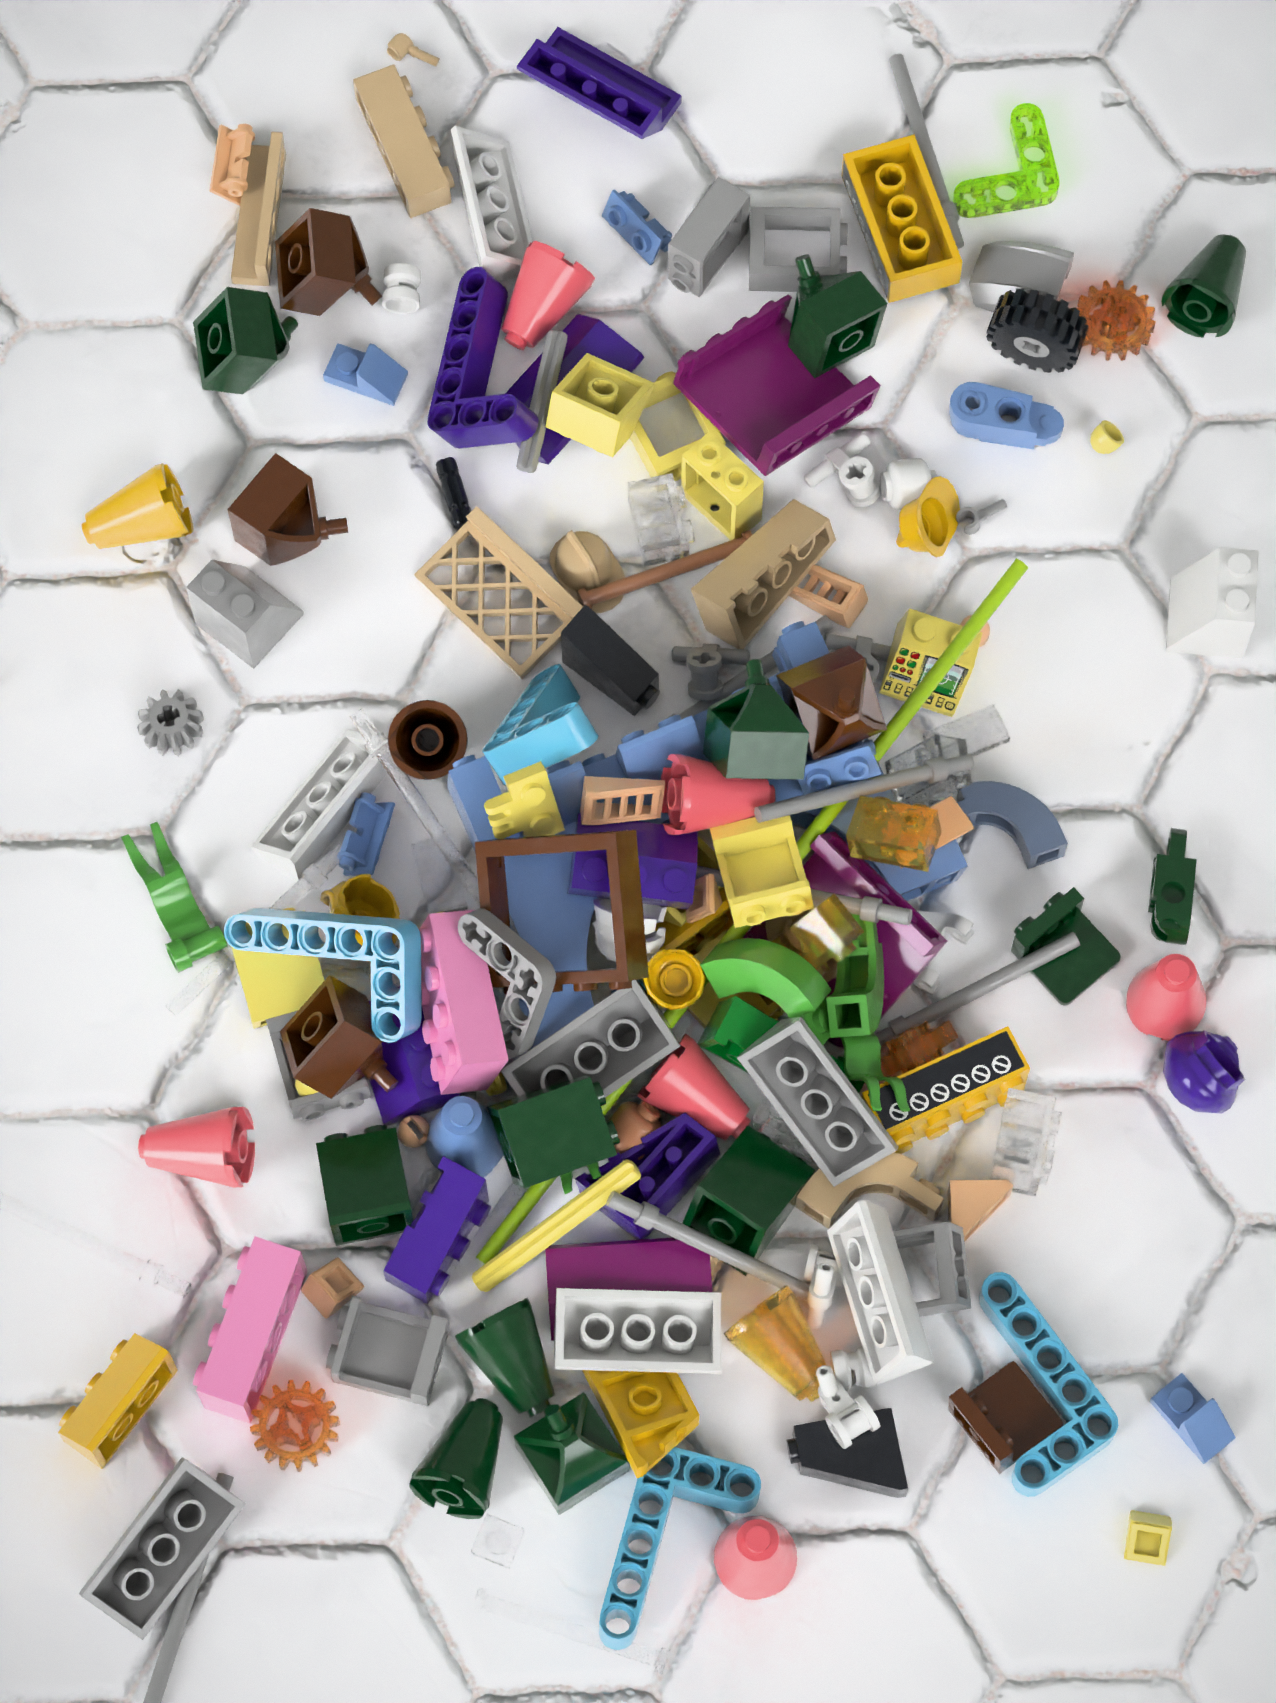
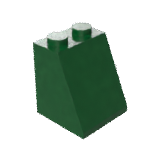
[487,1075,620,1188]
[316,1125,414,1246]
[682,1125,815,1276]

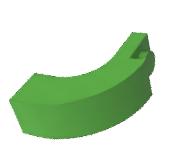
[826,910,884,1038]
[700,938,831,1045]

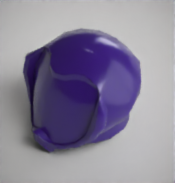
[1163,1030,1246,1114]

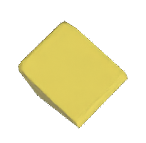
[1124,1510,1172,1566]

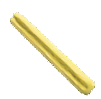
[472,1159,641,1292]

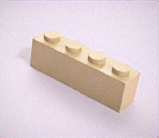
[353,64,455,218]

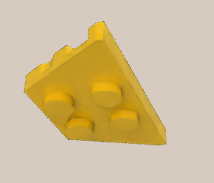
[582,1370,699,1478]

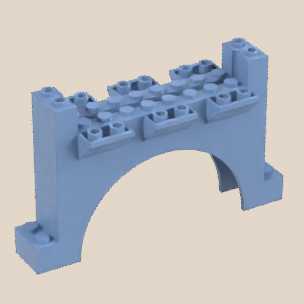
[447,621,968,1057]

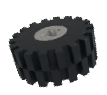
[986,289,1089,373]

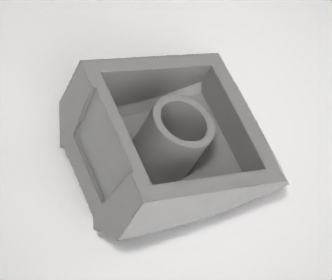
[969,241,1074,312]

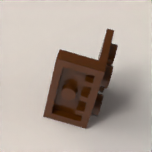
[948,1361,1063,1474]

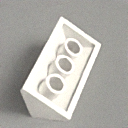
[451,126,533,281]
[251,729,395,883]
[827,1199,934,1385]
[554,1288,722,1374]

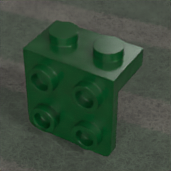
[1011,887,1121,1006]

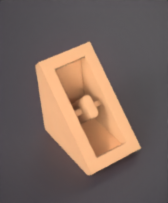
[947,1180,1014,1242]

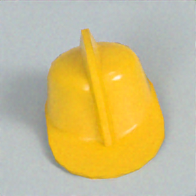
[896,476,960,558]

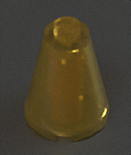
[724,1285,827,1403]

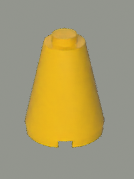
[81,463,194,549]

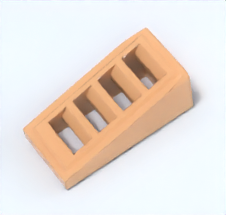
[789,565,868,628]
[580,776,665,825]

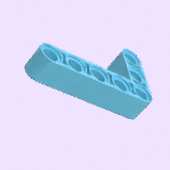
[482,664,599,785]
[224,908,422,1043]
[979,1272,1119,1497]
[599,1447,761,1650]

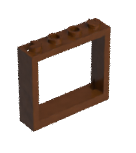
[475,829,649,995]

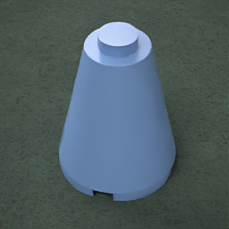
[425,1096,503,1178]

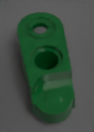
[1148,828,1197,945]

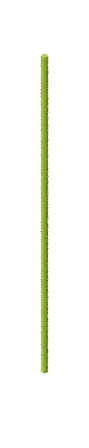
[475,558,1028,1264]

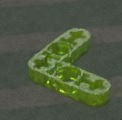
[952,103,1060,218]

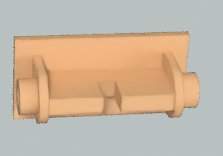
[209,124,255,206]

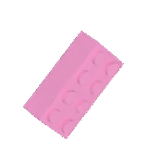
[419,910,509,1095]
[193,1236,308,1424]

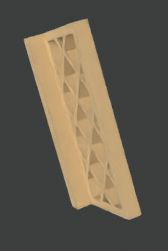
[414,506,583,679]

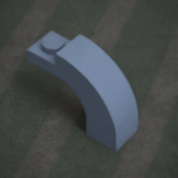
[956,781,1068,869]

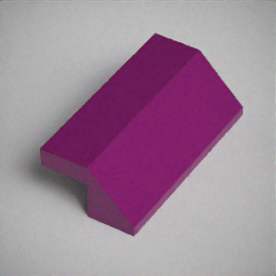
[545,1235,713,1341]

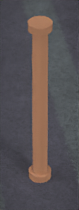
[577,530,752,609]

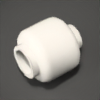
[879,458,937,510]

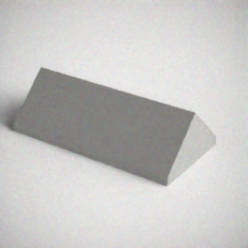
[501,980,681,1097]
[737,1017,898,1187]
[78,1457,246,1640]

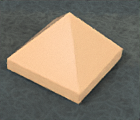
[686,873,723,923]

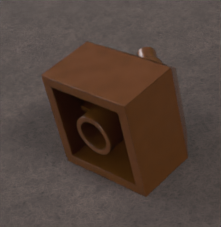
[275,208,382,316]
[227,453,349,566]
[776,645,887,760]
[280,975,399,1099]

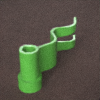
[121,822,228,973]
[823,998,910,1112]

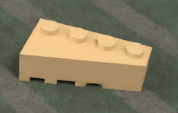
[691,499,836,649]

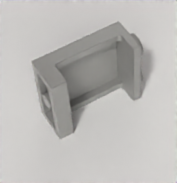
[266,1011,371,1121]
[326,1296,450,1406]

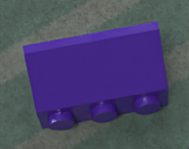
[568,813,698,909]
[369,986,460,1126]

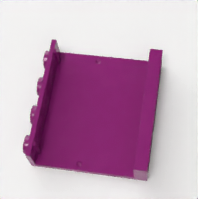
[673,294,881,476]
[742,831,948,1049]

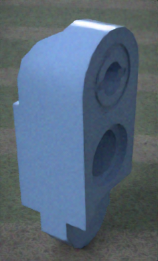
[949,382,1064,450]

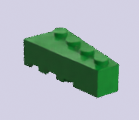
[697,996,865,1093]

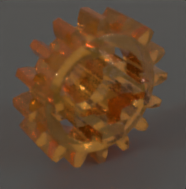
[1077,280,1156,361]
[881,1020,958,1077]
[250,1380,341,1472]

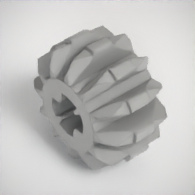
[137,689,204,757]

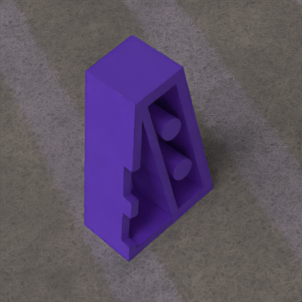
[574,1113,721,1240]
[383,1156,491,1304]

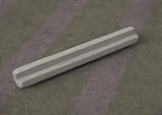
[516,330,567,473]

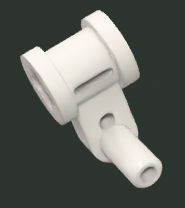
[804,432,880,507]
[803,1244,844,1328]
[816,1365,880,1449]

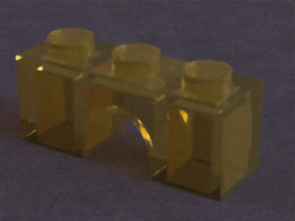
[759,893,864,1006]

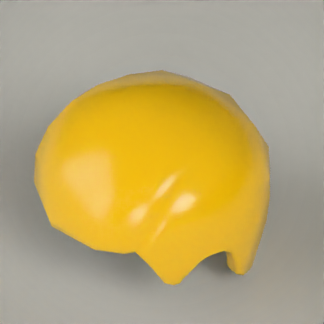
[643,949,706,1010]

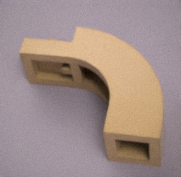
[796,1152,944,1229]

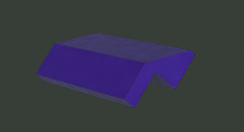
[517,27,682,139]
[505,314,645,465]

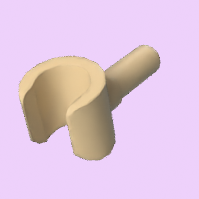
[387,33,440,67]

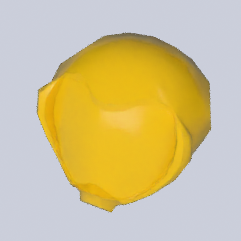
[320,874,400,962]

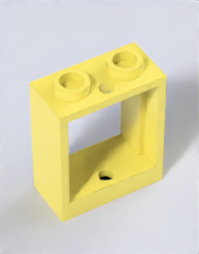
[630,371,726,489]
[681,431,764,541]

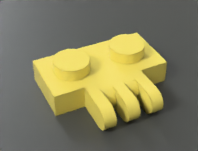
[484,761,565,839]

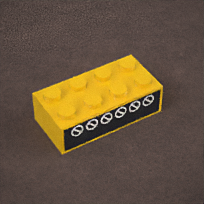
[841,135,963,303]
[861,1026,1030,1154]

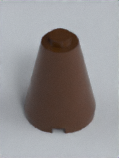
[388,700,468,780]

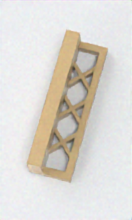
[231,132,286,286]

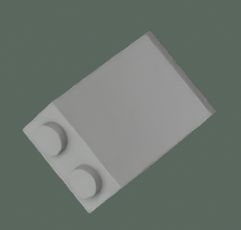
[186,560,304,669]

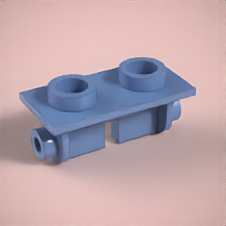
[601,189,672,265]
[797,739,882,795]
[337,792,395,876]

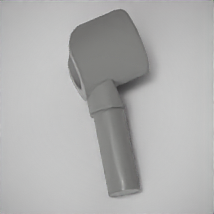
[956,499,1007,535]

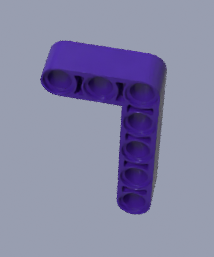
[427,267,539,449]

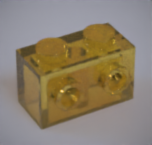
[846,795,941,872]

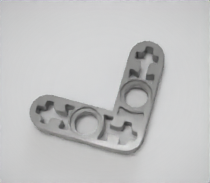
[458,908,556,1059]

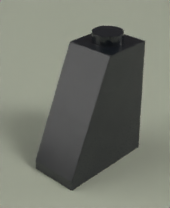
[561,604,660,716]
[786,1408,908,1498]

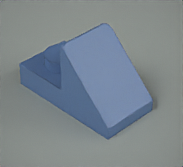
[323,343,408,406]
[1149,1373,1236,1464]

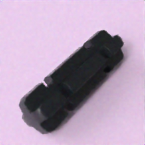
[436,457,471,530]

